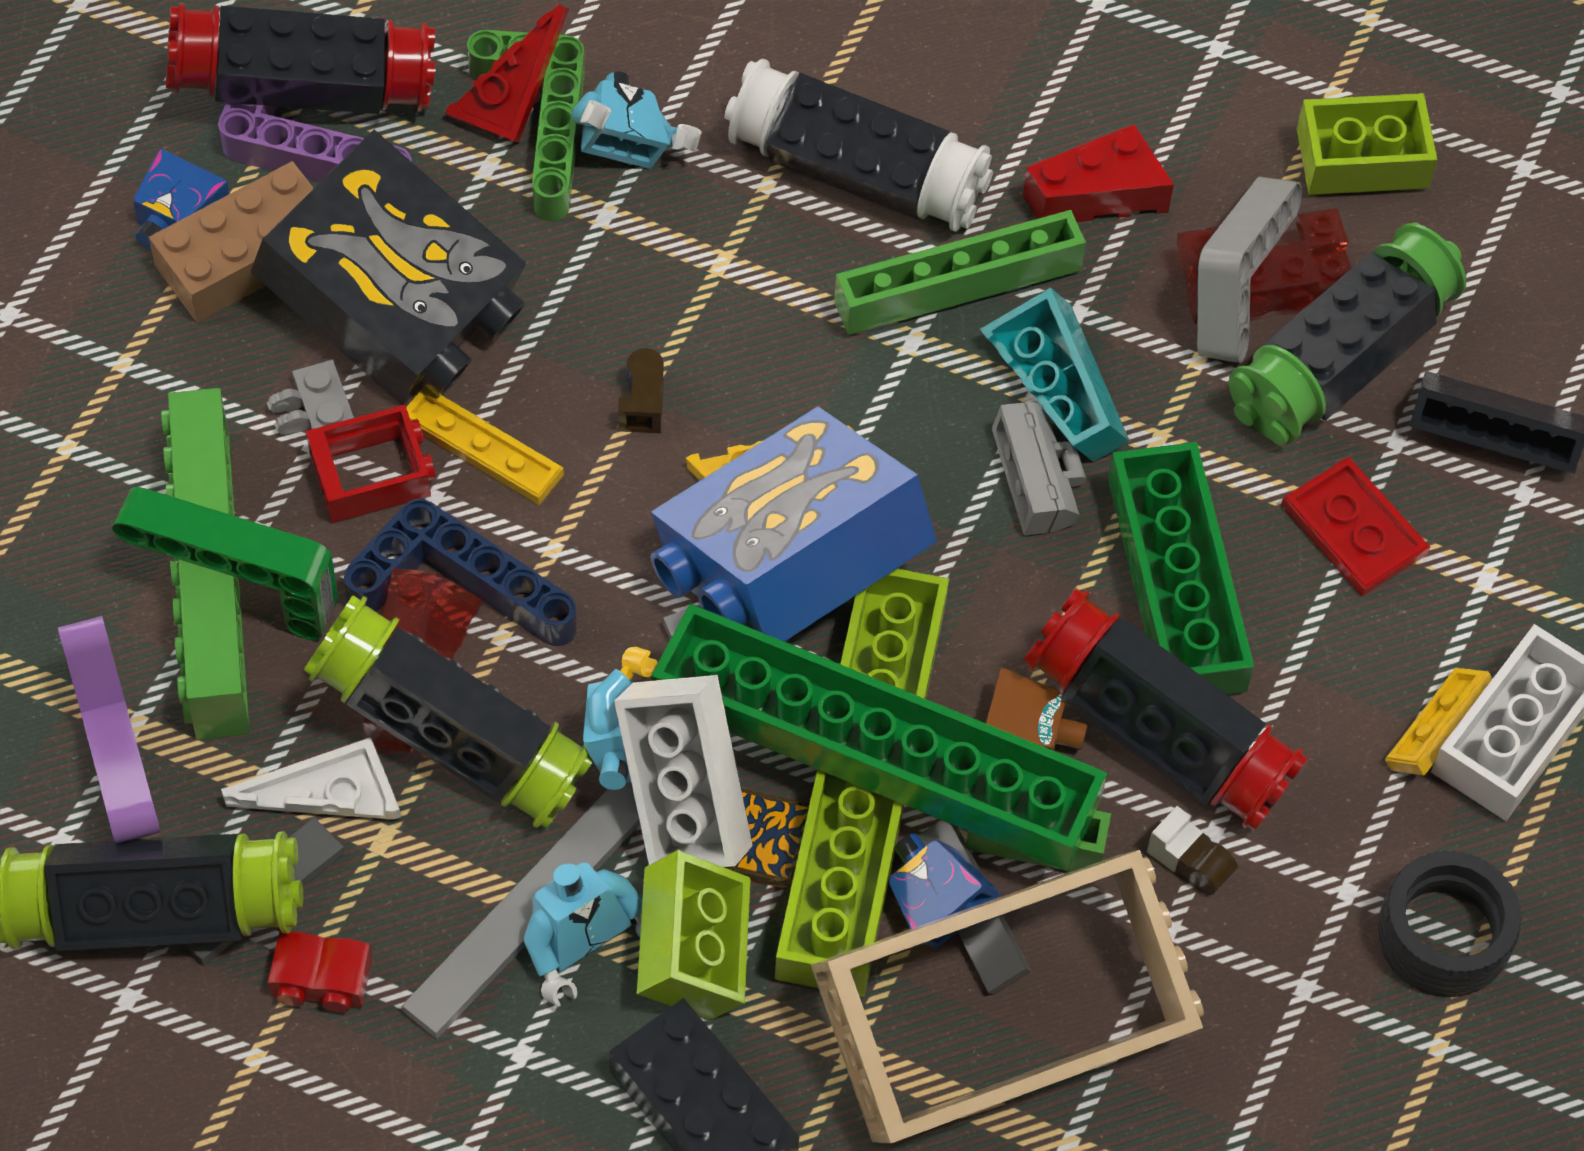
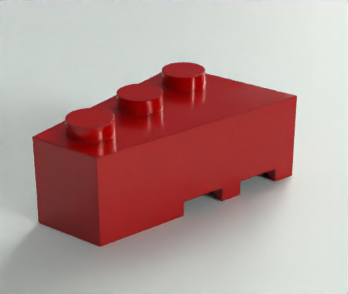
[1022,124,1174,222]

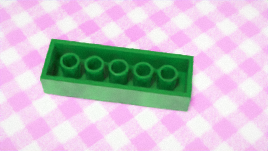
[1108,442,1254,694]

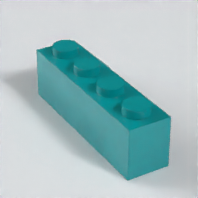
[980,288,1130,462]

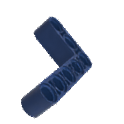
[344,499,577,646]

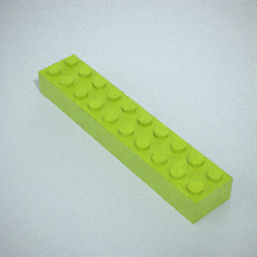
[775,569,949,997]

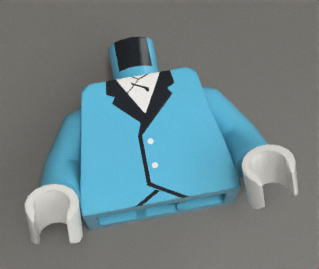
[571,71,701,169]
[524,862,643,1007]

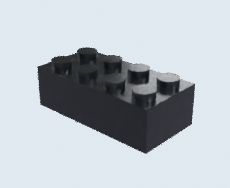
[609,998,800,1151]

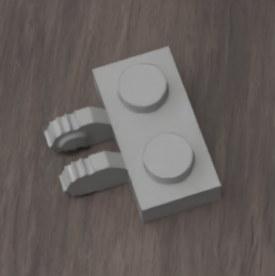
[267,359,354,435]

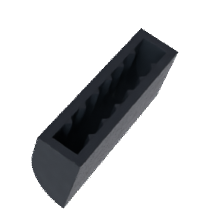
[1409,371,1584,474]

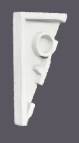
[221,737,401,819]

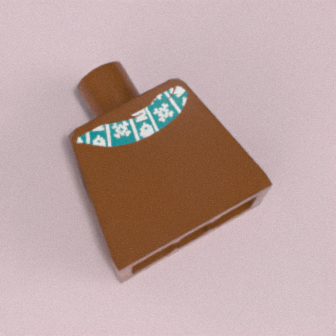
[986,668,1088,751]

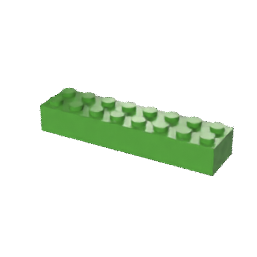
[161,388,250,740]

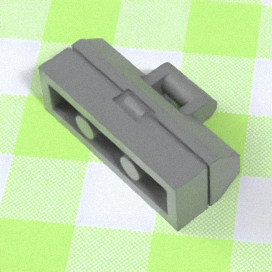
[992,402,1086,536]

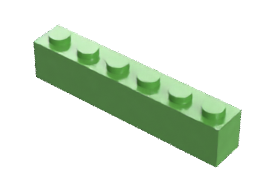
[834,210,1086,335]

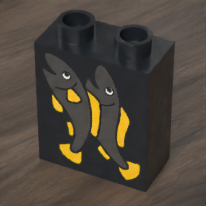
[250,129,527,405]

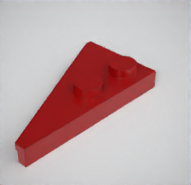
[445,4,570,142]

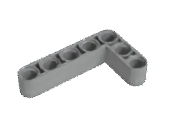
[1197,176,1302,363]

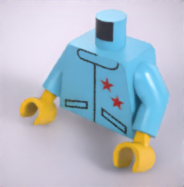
[583,647,658,790]

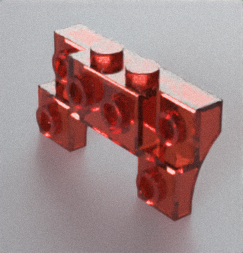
[1176,208,1352,324]

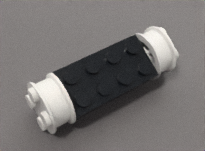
[724,59,993,232]

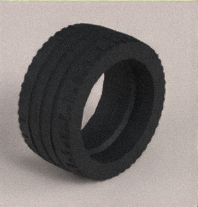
[1378,850,1521,997]

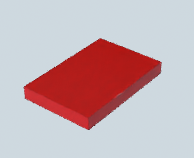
[1281,456,1431,597]

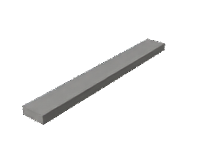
[402,783,640,1039]

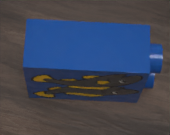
[650,406,937,642]

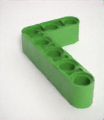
[467,30,585,221]

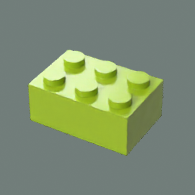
[1297,93,1437,195]
[637,850,751,1020]

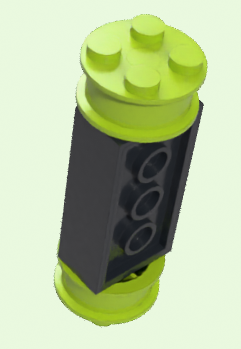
[303,595,593,828]
[0,831,303,951]

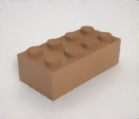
[149,161,314,323]

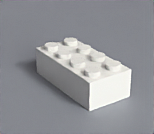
[1431,624,1584,821]
[614,675,752,867]

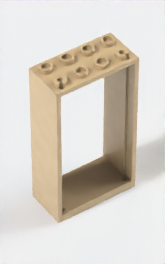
[811,850,1204,1143]

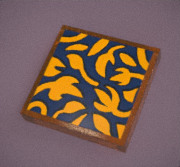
[724,788,810,891]

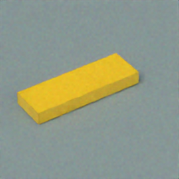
[1385,668,1493,776]

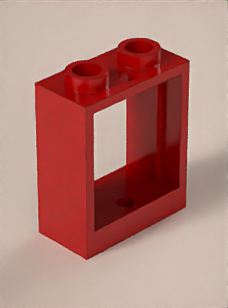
[306,405,436,523]

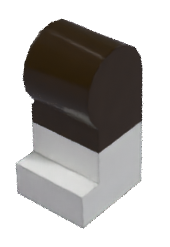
[1147,806,1238,895]

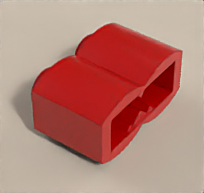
[268,932,373,1013]

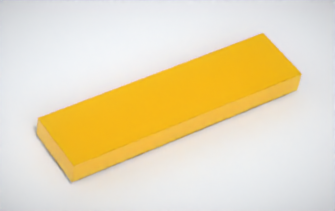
[406,386,564,505]

